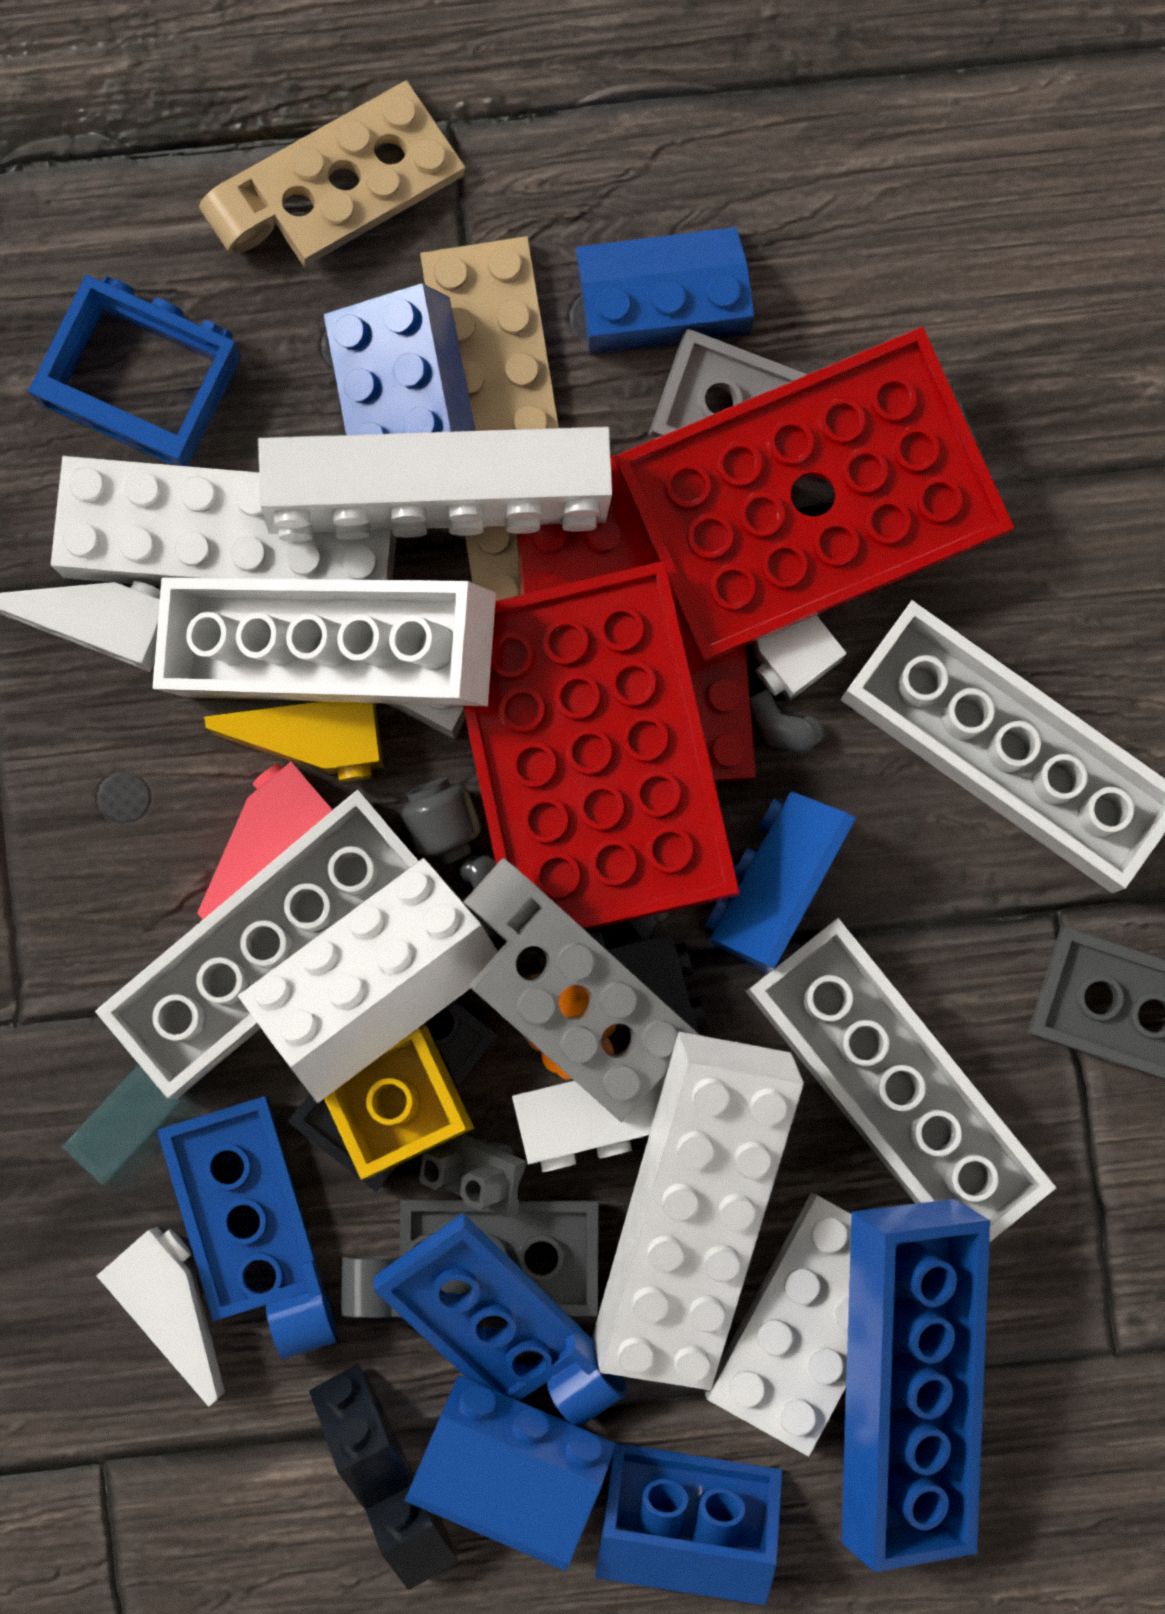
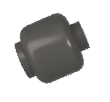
[400,777,482,864]

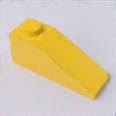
[204,701,384,782]

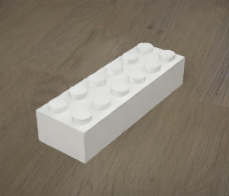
[258,427,612,542]
[51,456,396,586]
[153,578,496,707]
[841,600,1165,893]
[95,789,419,1099]
[746,918,1056,1243]
[592,1032,804,1390]

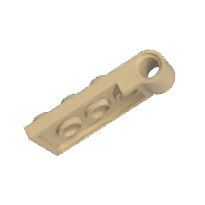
[199,80,465,267]

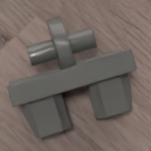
[419,1134,526,1218]

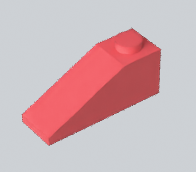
[197,762,332,920]

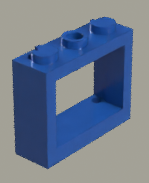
[28,274,242,467]

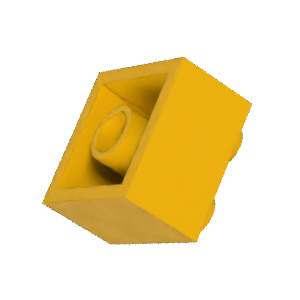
[324,1025,474,1180]

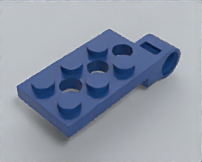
[157,1096,338,1360]
[374,1213,628,1427]

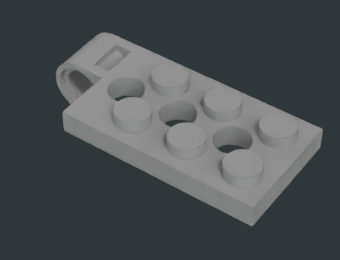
[648,328,834,502]
[463,858,699,1123]

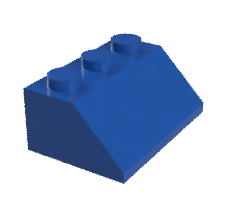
[576,227,754,355]
[705,791,856,974]
[405,1375,616,1571]
[595,1442,782,1606]

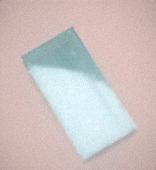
[62,1064,182,1185]

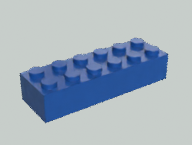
[841,1199,990,1572]

